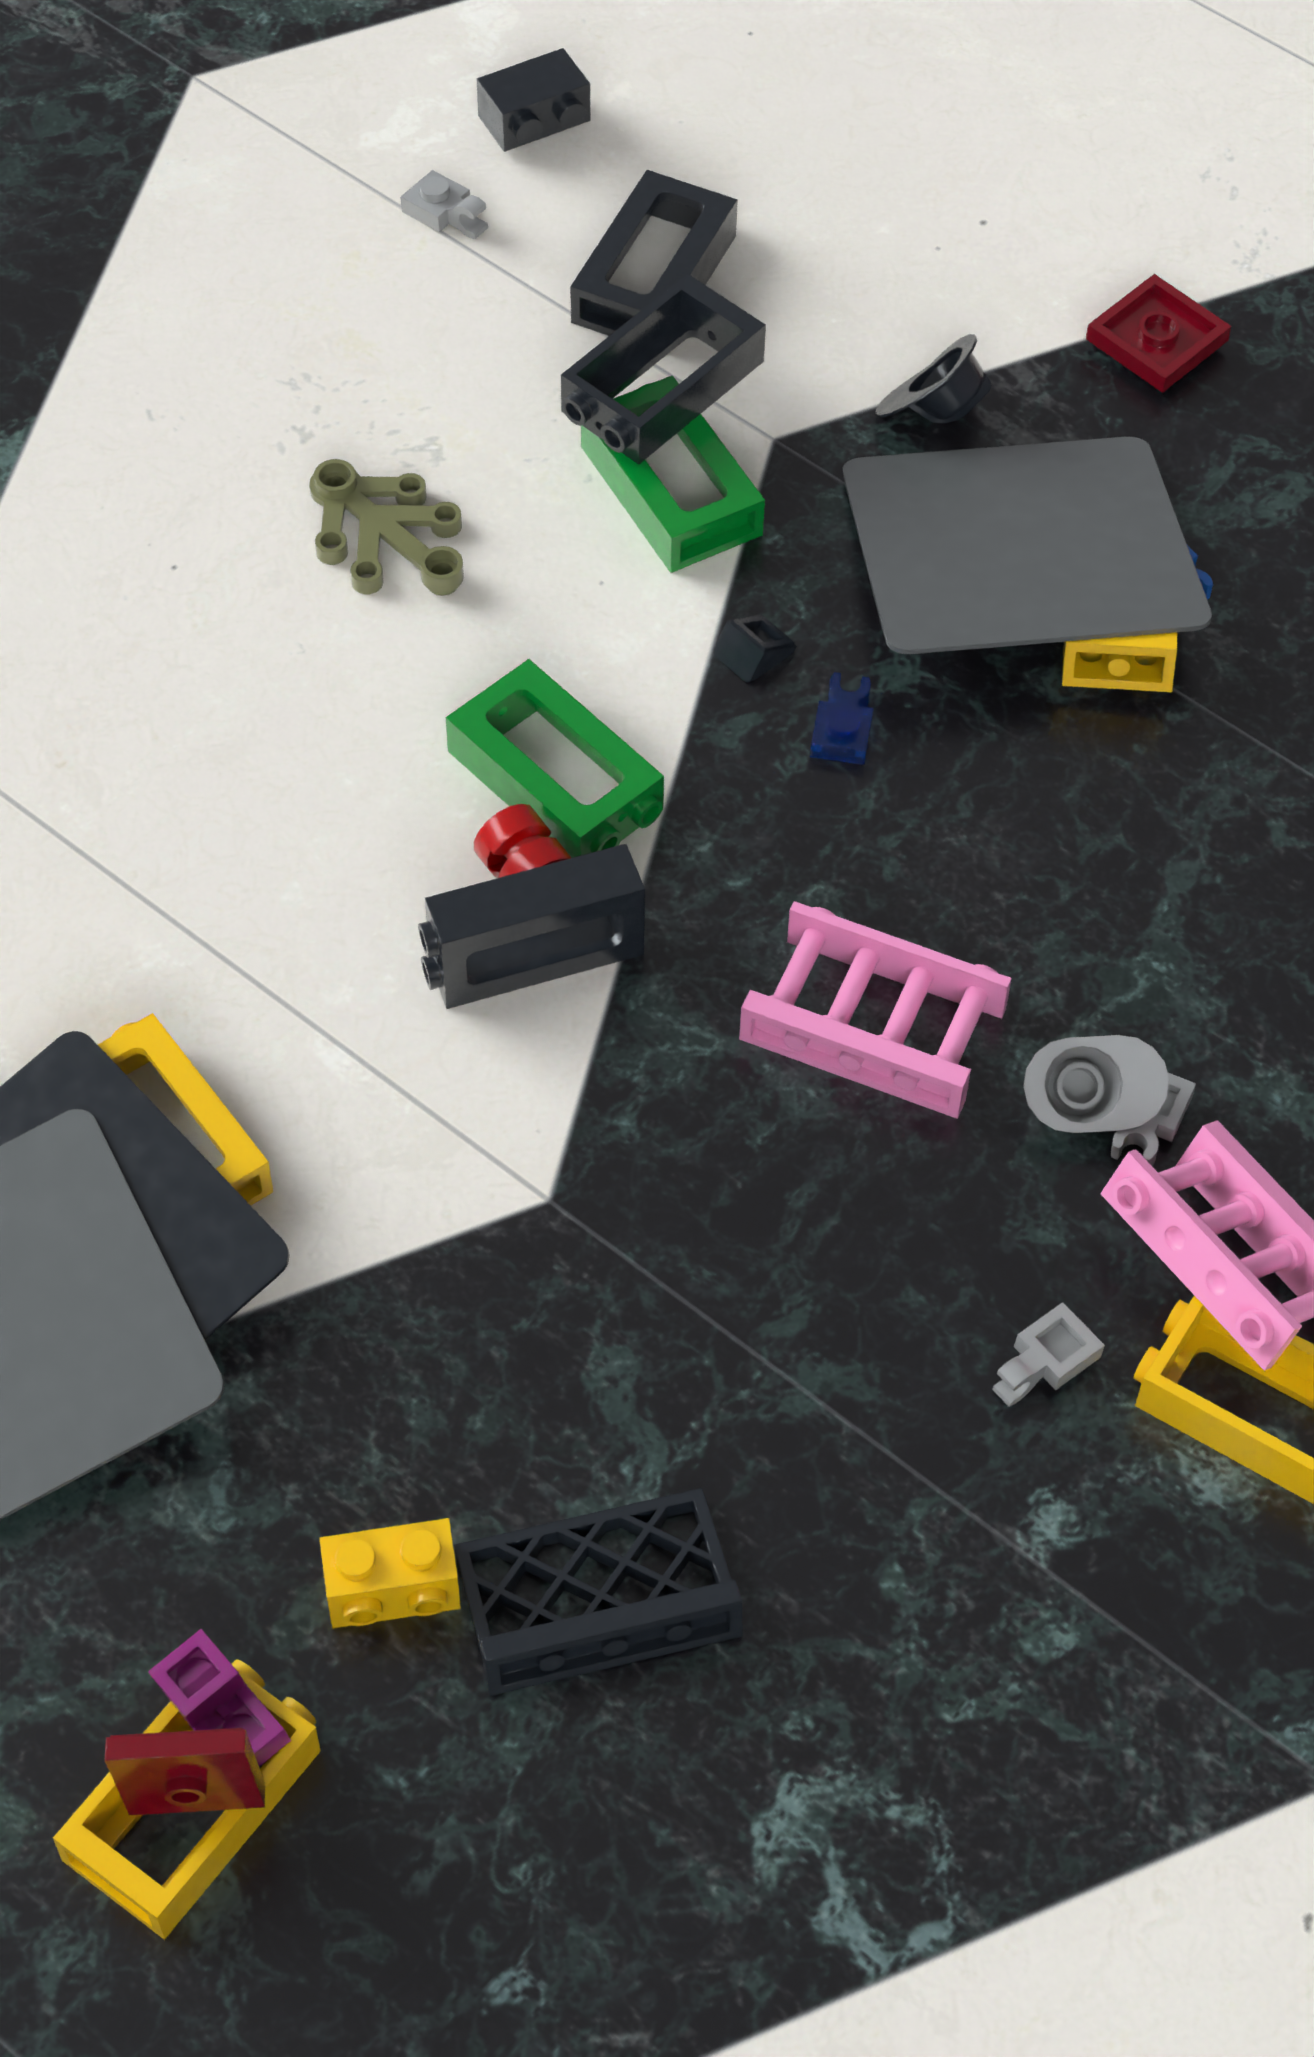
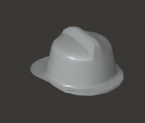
[1023,1035,1169,1133]

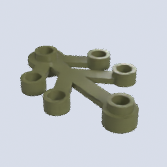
[309,459,464,596]

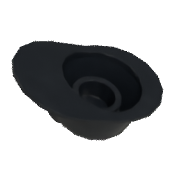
[876,334,992,423]

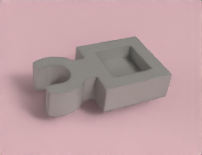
[1111,1073,1196,1166]

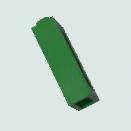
[581,375,765,573]
[445,659,664,858]

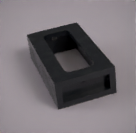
[570,170,738,336]
[561,274,766,464]
[418,844,645,1009]

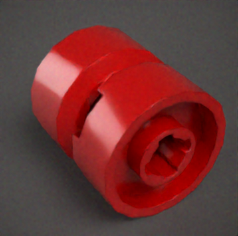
[473,804,572,878]

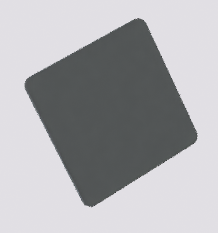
[843,437,1212,654]
[0,1109,224,1520]

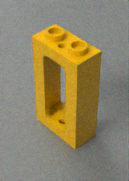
[98,1013,273,1205]
[1133,1296,1314,1504]
[53,1659,321,1940]

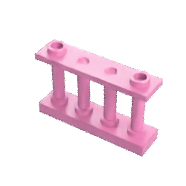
[739,901,1011,1119]
[1100,1120,1314,1371]

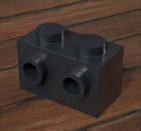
[476,48,591,152]

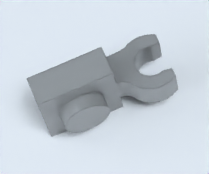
[400,170,488,239]
[992,1302,1105,1407]

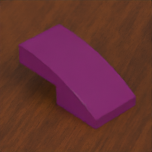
[148,1629,291,1767]

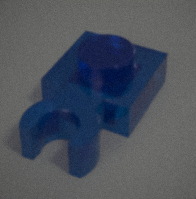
[810,672,873,765]

